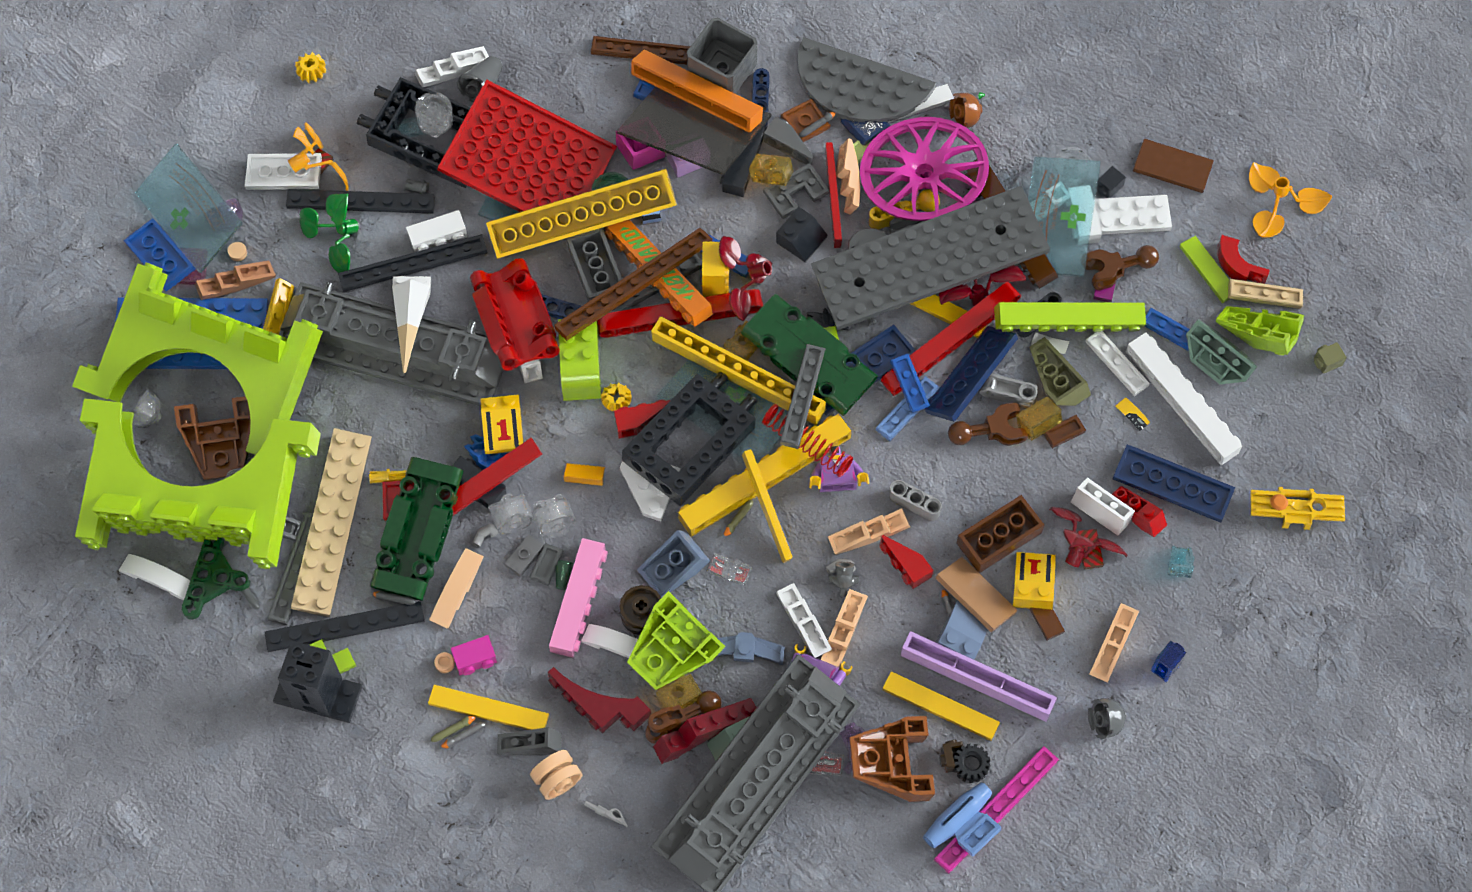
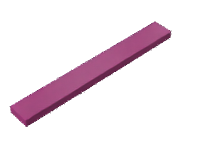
[934,746,1059,874]

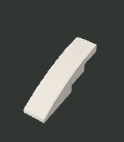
[415,46,489,87]
[776,583,832,658]

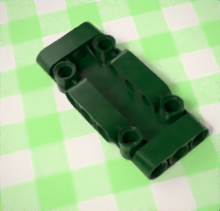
[741,294,878,416]
[370,457,464,601]

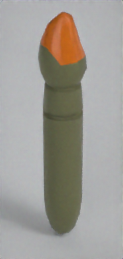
[724,500,753,536]
[431,716,475,742]

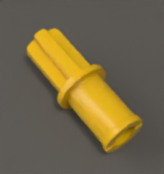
[369,469,406,484]

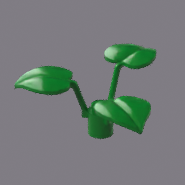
[299,194,359,273]

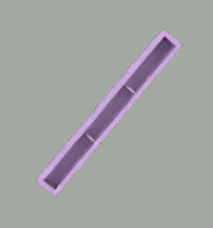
[901,631,1057,722]

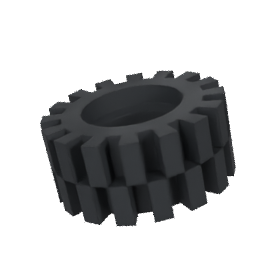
[954,744,990,783]

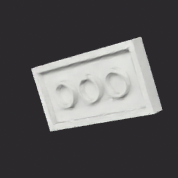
[245,153,322,190]
[1094,195,1172,235]

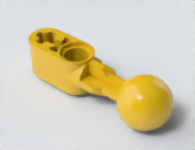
[869,189,940,230]

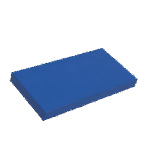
[123,218,196,292]

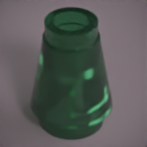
[555,560,573,590]

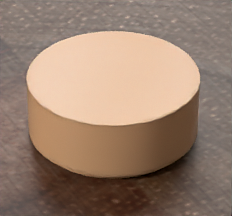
[228,242,247,261]
[434,652,455,673]

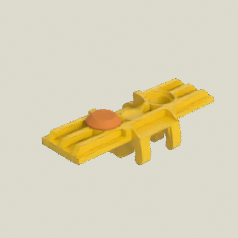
[1250,487,1345,530]

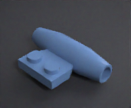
[923,782,1001,857]

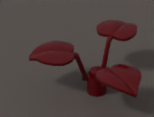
[719,236,773,321]
[939,265,1026,306]
[1049,507,1128,567]

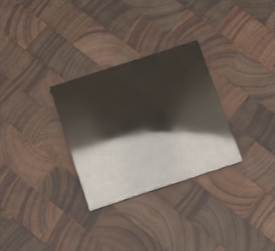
[617,87,771,175]

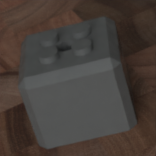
[687,17,757,94]

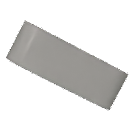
[889,480,942,521]

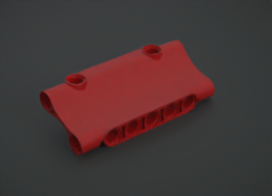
[470,258,560,371]

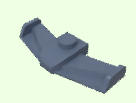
[717,632,785,665]

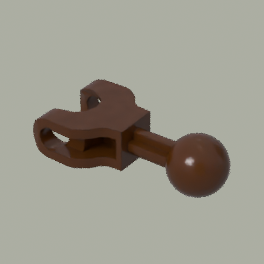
[1081,245,1159,290]
[948,403,1028,446]
[645,690,722,744]

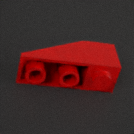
[614,400,670,438]
[1112,486,1167,537]
[879,535,934,589]

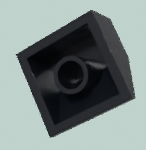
[776,206,828,263]

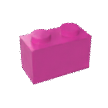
[451,635,497,675]

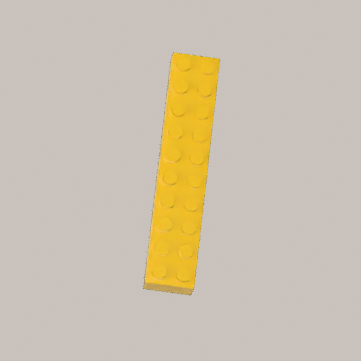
[486,169,677,259]

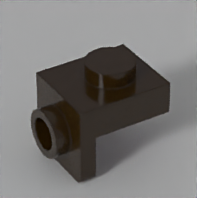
[939,740,963,773]

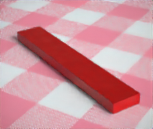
[825,142,842,248]
[443,438,542,516]

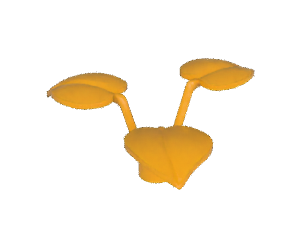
[288,122,349,191]
[1249,162,1332,238]

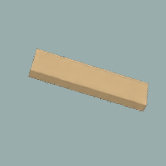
[1228,279,1303,309]

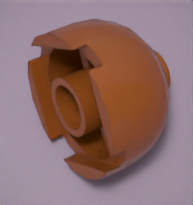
[949,92,982,128]

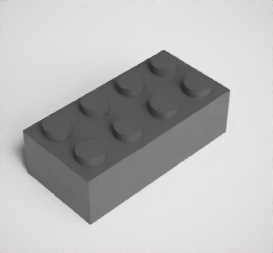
[566,228,622,302]

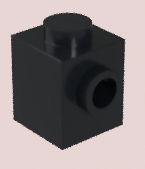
[1095,166,1126,198]

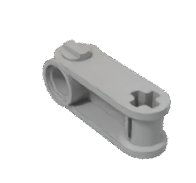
[980,374,1038,408]

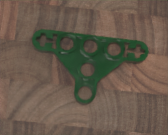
[181,537,250,620]

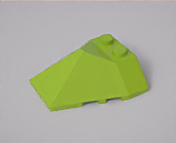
[1216,306,1304,356]
[627,591,726,690]

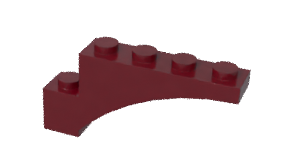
[548,667,651,734]
[653,698,757,764]

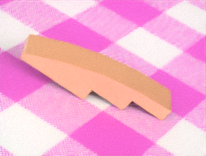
[836,138,860,215]
[828,508,910,555]
[429,548,484,628]
[821,589,868,668]
[1089,603,1139,683]

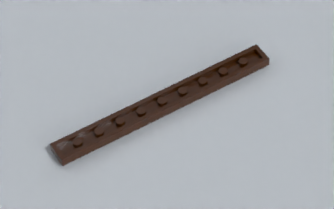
[554,228,712,341]

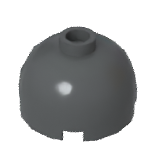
[1088,698,1126,739]

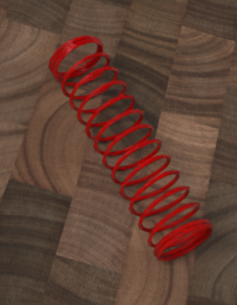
[762,404,853,477]

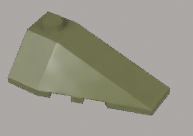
[1029,337,1091,406]

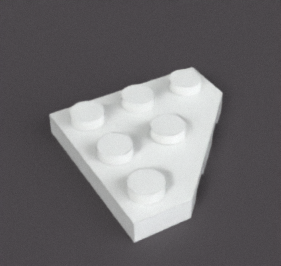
[620,461,681,521]

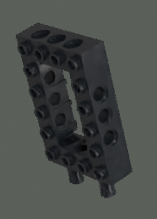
[357,77,470,188]
[622,372,758,507]

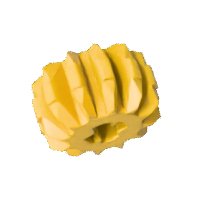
[295,52,326,83]

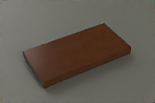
[1133,139,1214,193]

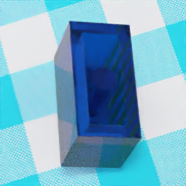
[1150,641,1187,683]

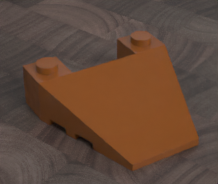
[174,396,251,480]
[849,716,935,802]

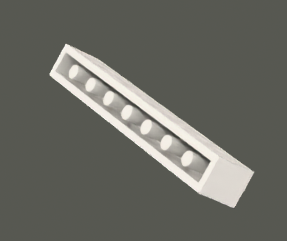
[1126,333,1242,465]

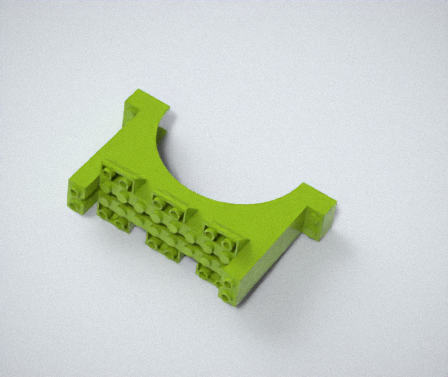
[72,262,323,455]
[75,398,321,569]

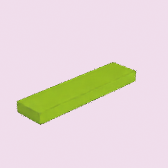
[1179,235,1229,303]

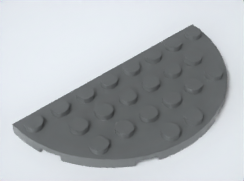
[798,37,936,123]

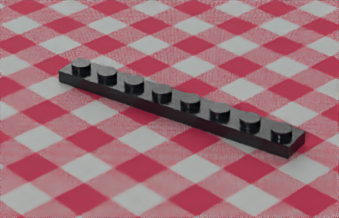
[286,189,435,214]
[338,234,487,292]
[264,601,425,652]

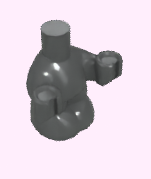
[829,562,859,597]

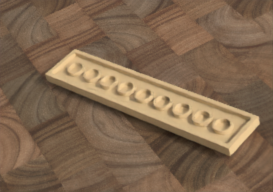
[291,428,372,617]

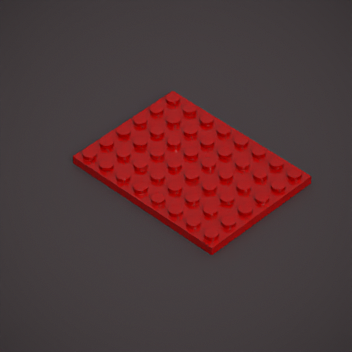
[437,80,617,212]

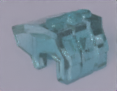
[1168,546,1195,578]

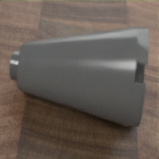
[457,56,503,103]

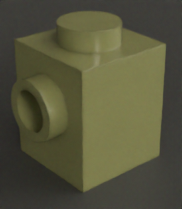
[1314,342,1347,374]

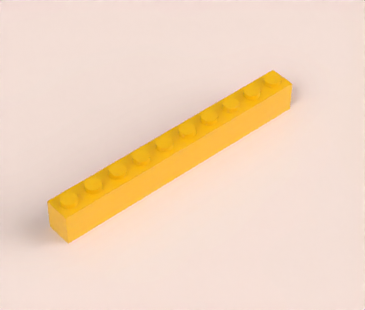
[651,317,826,425]
[678,414,851,537]

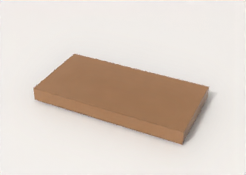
[936,557,1018,632]

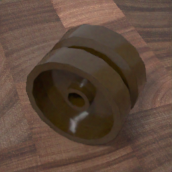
[619,585,661,635]

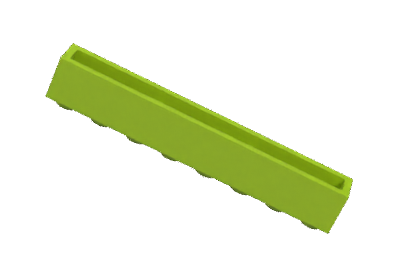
[994,302,1146,332]

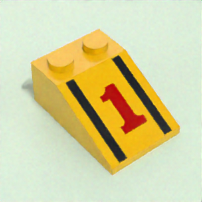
[481,395,523,454]
[1013,552,1056,610]

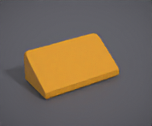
[564,463,605,486]

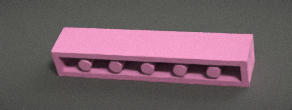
[549,538,608,658]

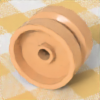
[530,750,583,800]

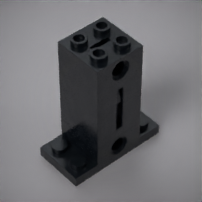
[273,641,363,723]

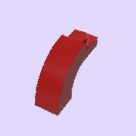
[1217,235,1270,284]

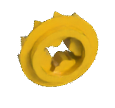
[601,382,632,411]

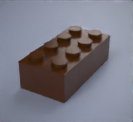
[956,495,1044,573]

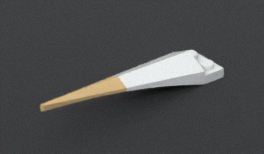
[392,276,431,373]

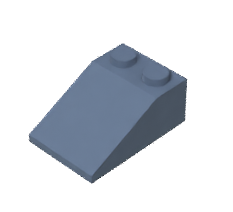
[637,530,710,598]
[935,600,988,660]

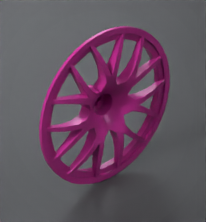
[860,117,989,221]

